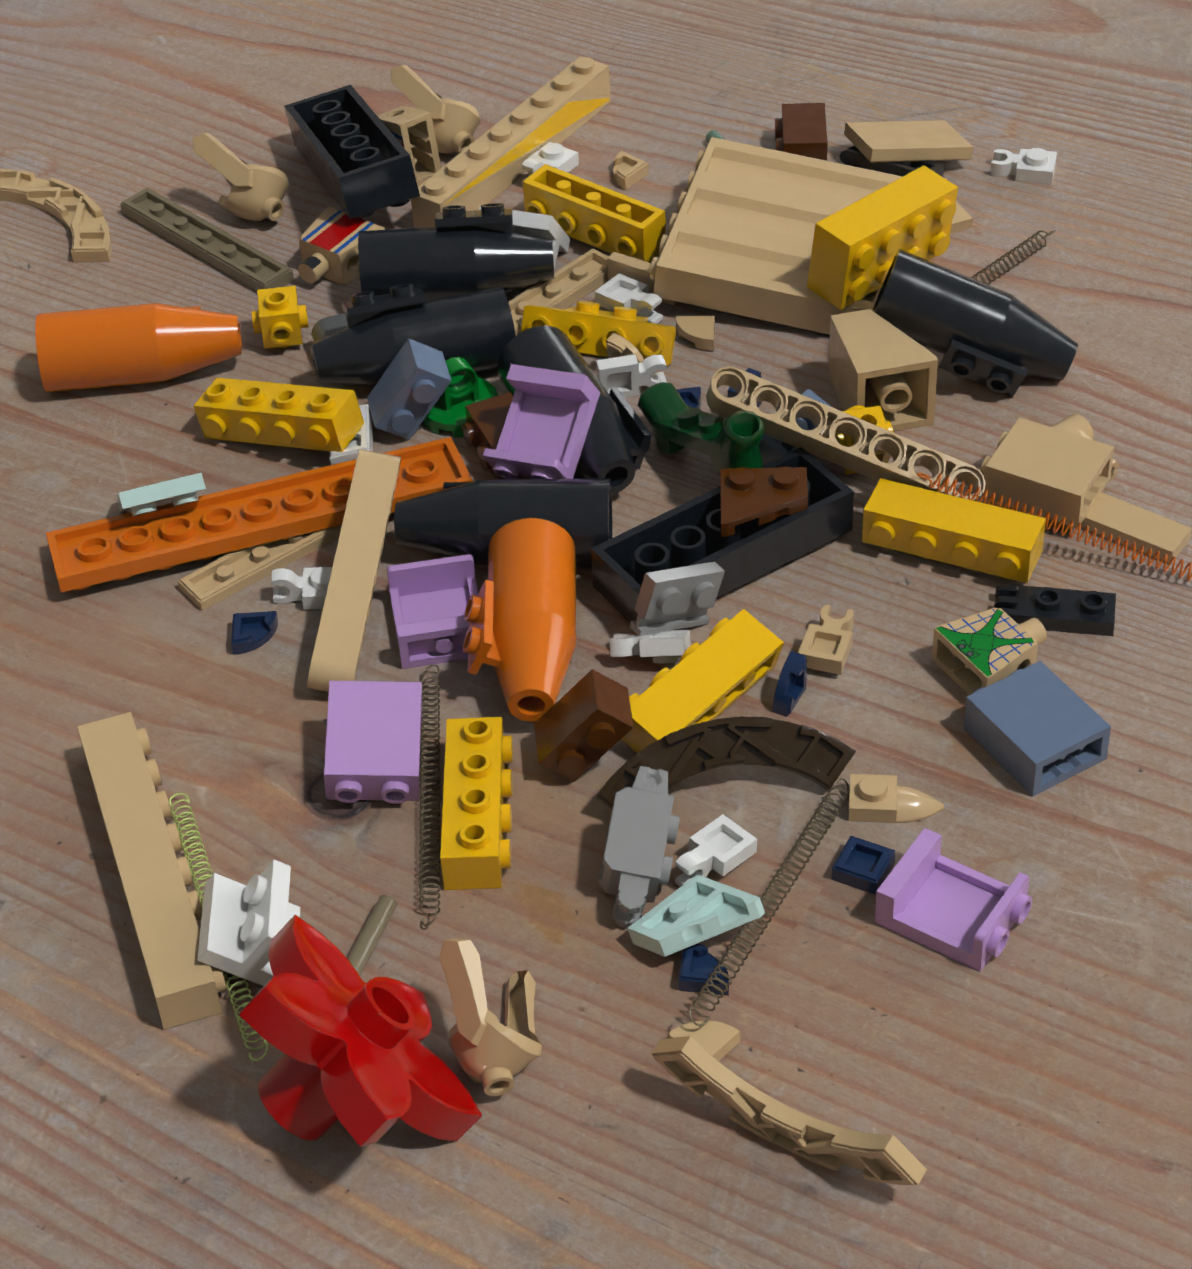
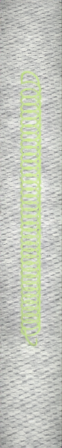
[168,793,268,1061]

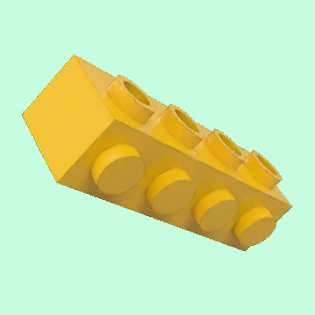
[523,164,666,262]
[193,377,364,452]
[862,478,1046,584]
[621,609,784,753]
[440,717,513,890]

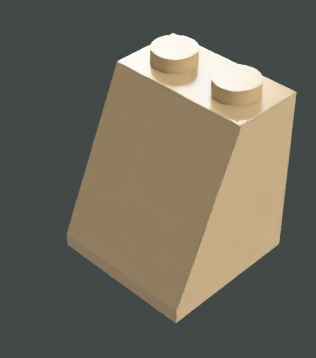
[829,309,938,432]

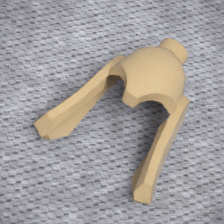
[391,65,481,154]
[193,133,290,221]
[439,938,542,1096]

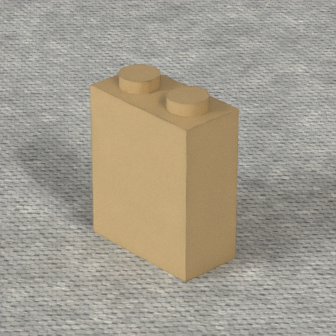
[980,417,1114,528]

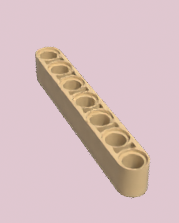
[706,366,986,501]
[307,449,401,692]

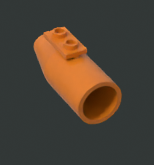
[35,303,242,393]
[463,518,576,722]

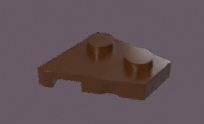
[720,467,808,537]

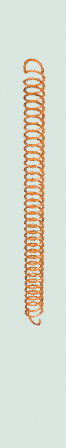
[917,473,1192,581]

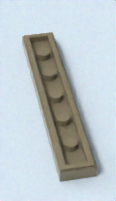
[120,187,294,292]

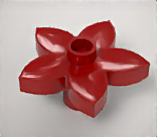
[239,915,482,1147]

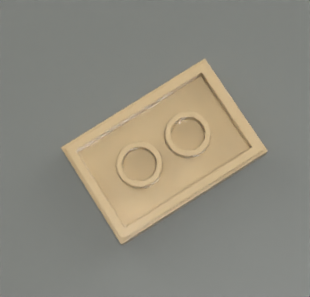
[844,120,973,163]

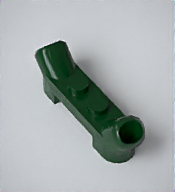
[637,382,765,474]

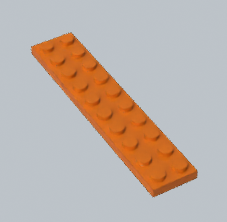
[46,437,473,593]

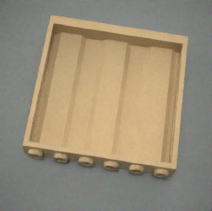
[649,137,902,335]

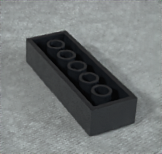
[284,85,420,219]
[591,447,854,623]

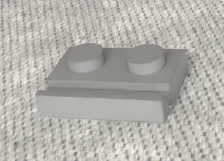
[629,561,725,637]

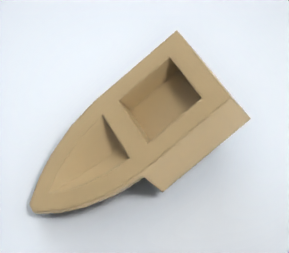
[848,774,944,823]

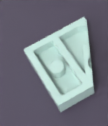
[116,472,206,516]
[627,874,765,957]

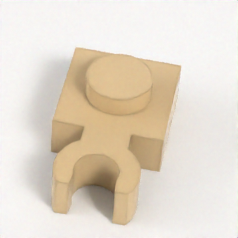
[798,604,854,675]

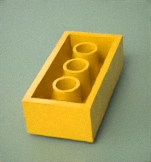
[807,165,958,310]

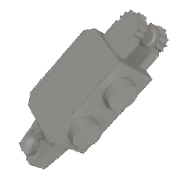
[598,766,680,930]

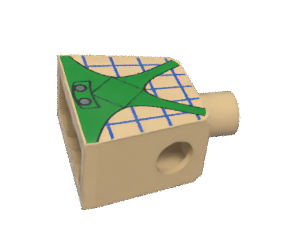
[932,608,1047,695]

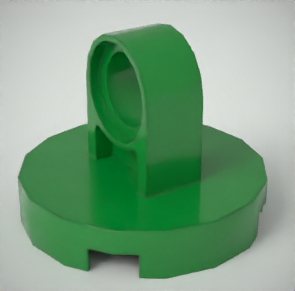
[423,357,499,438]

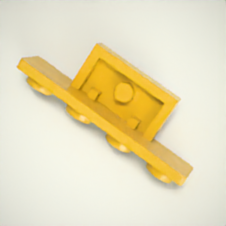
[521,301,676,366]

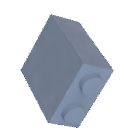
[964,661,1111,797]

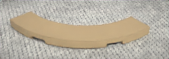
[0,169,112,262]
[651,1036,927,1185]

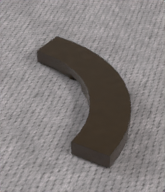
[595,716,856,810]

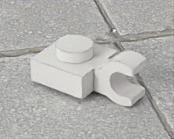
[521,142,579,185]
[594,273,663,324]
[271,567,332,610]
[675,814,757,887]

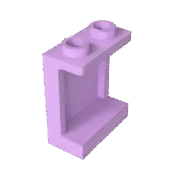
[482,364,600,479]
[387,554,478,669]
[324,681,422,804]
[875,828,1033,972]

